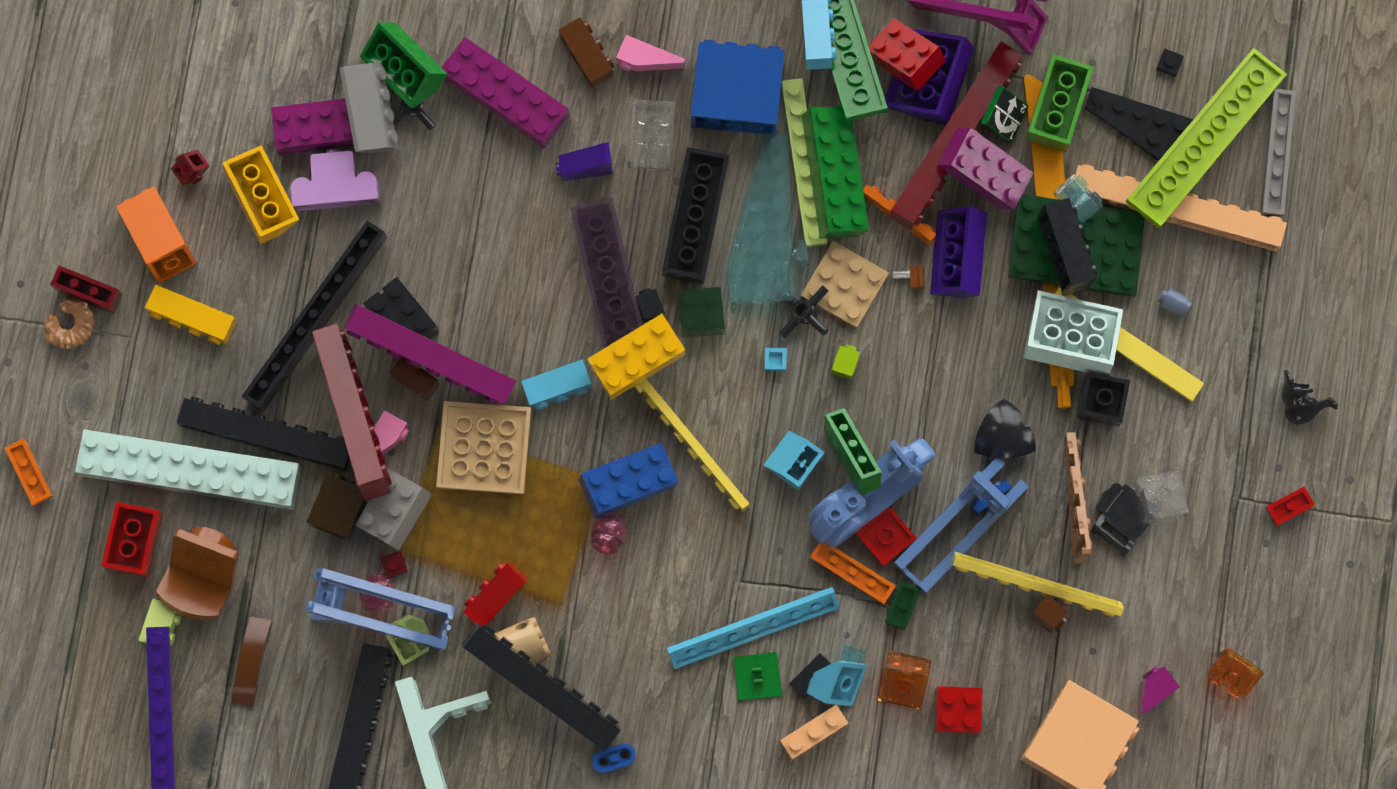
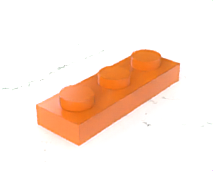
[4,438,53,506]

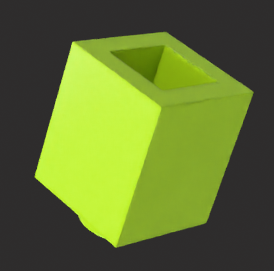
[831,345,860,380]

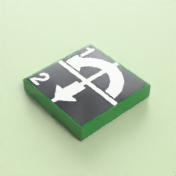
[981,85,1029,144]

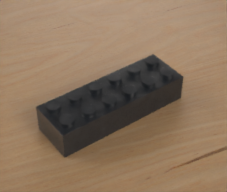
[662,147,729,285]

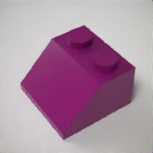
[1137,666,1180,718]

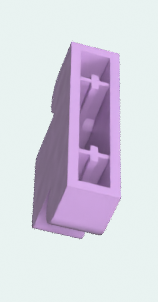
[291,149,380,211]

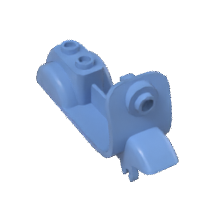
[808,438,935,548]

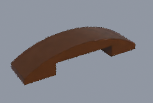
[232,616,272,707]

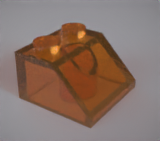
[1206,647,1265,698]
[878,650,932,710]

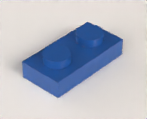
[971,480,1012,517]

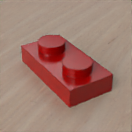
[1265,486,1315,527]

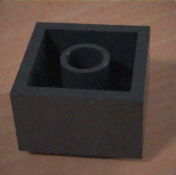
[1076,371,1130,427]

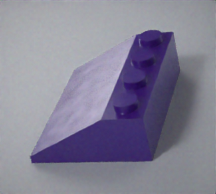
[885,28,975,125]

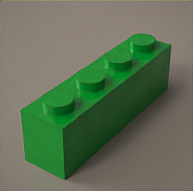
[824,408,882,495]

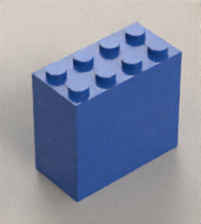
[691,40,784,136]

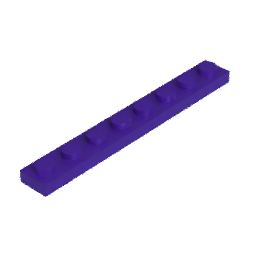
[146,626,175,789]

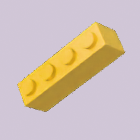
[145,284,237,345]

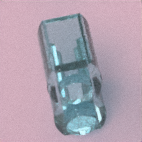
[1053,174,1103,225]

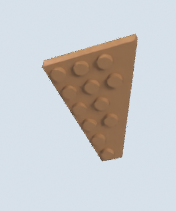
[1064,432,1092,566]

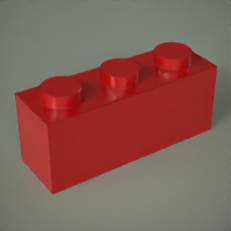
[463,561,529,626]

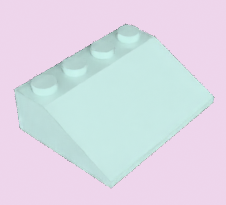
[1023,290,1123,376]

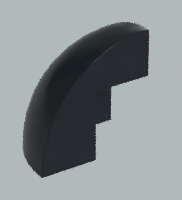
[974,399,1036,458]

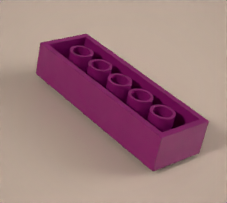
[441,37,569,149]

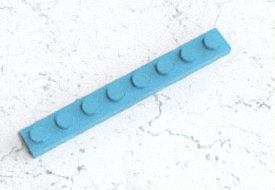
[667,587,839,669]

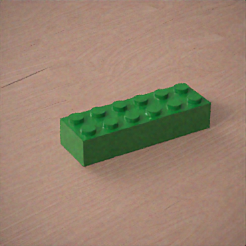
[802,106,869,239]

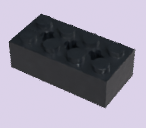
[1037,198,1097,296]

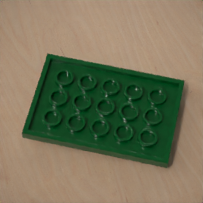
[1008,194,1145,297]

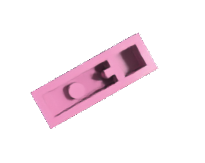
[616,35,685,72]
[352,410,410,468]

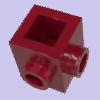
[171,150,210,186]

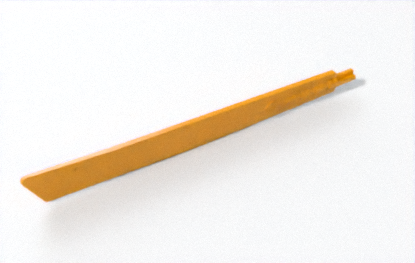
[1024,74,1074,409]

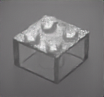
[1133,470,1189,525]

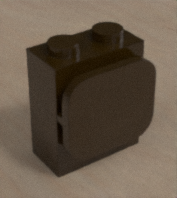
[306,473,366,541]

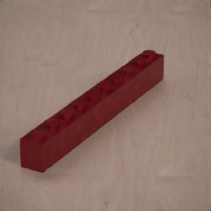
[889,41,1023,230]

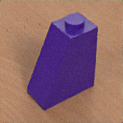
[555,142,613,182]

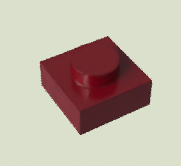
[380,551,408,579]

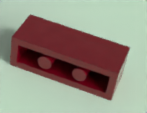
[50,265,123,314]

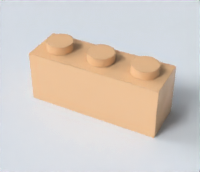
[780,705,848,761]

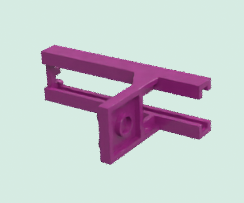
[907,0,1048,55]

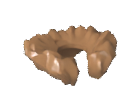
[44,297,95,349]

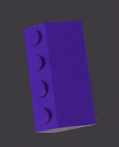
[930,206,987,298]

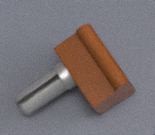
[892,265,925,290]

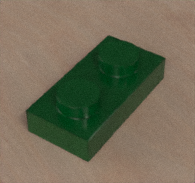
[884,581,921,631]

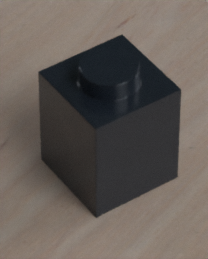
[636,288,665,323]

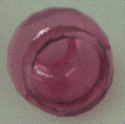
[591,514,628,555]
[359,573,396,610]

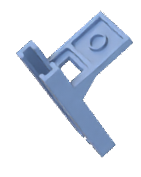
[894,458,1029,595]
[305,568,456,650]

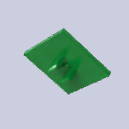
[733,652,782,701]

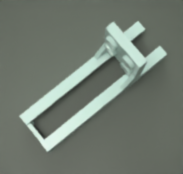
[395,677,492,789]

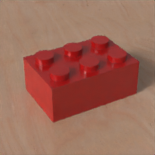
[869,18,946,91]
[101,502,163,578]

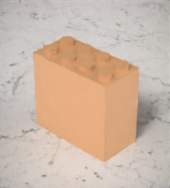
[1020,680,1139,789]

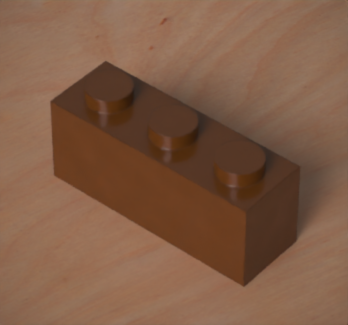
[558,17,615,88]

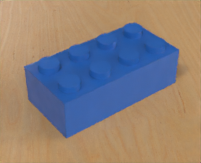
[578,443,678,519]

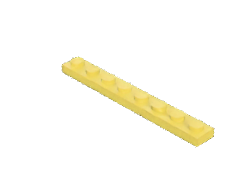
[634,379,749,512]
[952,551,1124,617]

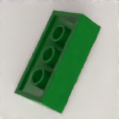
[360,22,447,108]

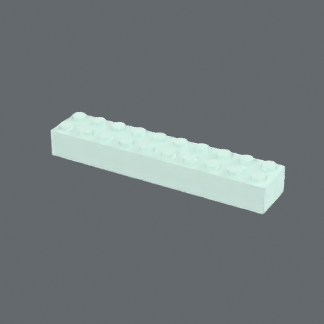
[75,429,302,510]

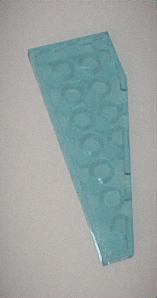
[728,133,795,305]

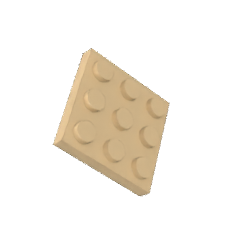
[801,241,889,329]

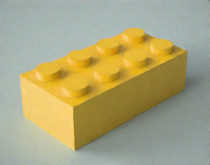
[587,314,685,400]

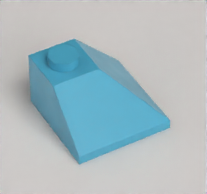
[807,661,867,706]

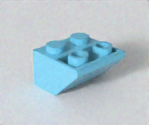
[763,431,825,491]

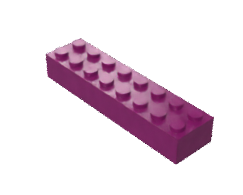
[344,304,516,406]

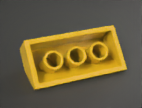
[222,145,299,244]

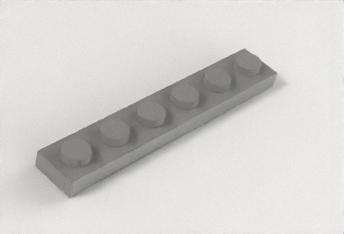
[1261,89,1296,217]

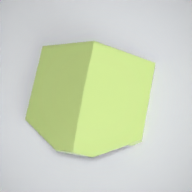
[385,614,429,666]

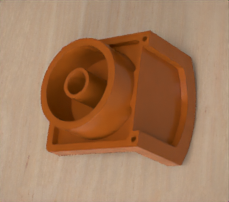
[156,527,239,620]

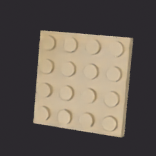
[436,401,531,495]

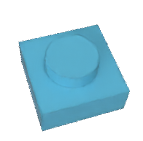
[764,348,787,371]

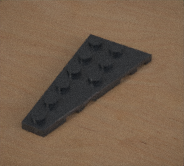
[1084,87,1195,187]

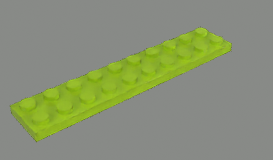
[1125,48,1287,229]

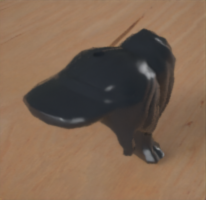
[1282,370,1338,425]

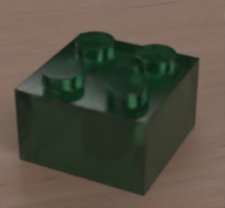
[678,287,725,338]

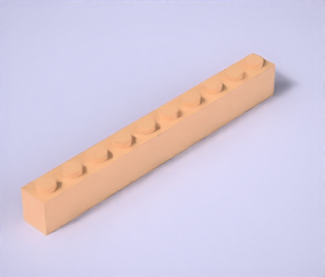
[1069,164,1287,252]

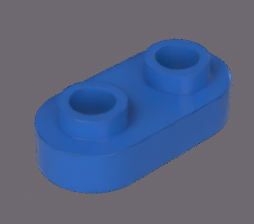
[592,743,636,773]

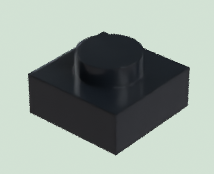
[1156,48,1184,77]

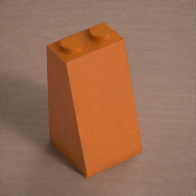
[116,186,197,284]

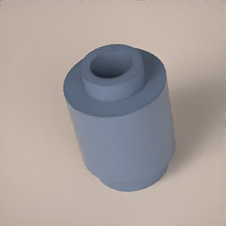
[1158,288,1192,317]

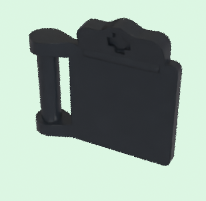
[1090,483,1159,557]

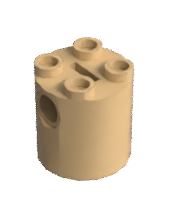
[495,617,552,664]

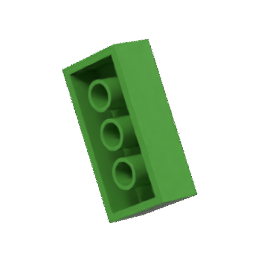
[1025,54,1094,152]

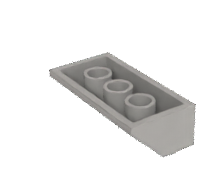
[340,63,398,154]

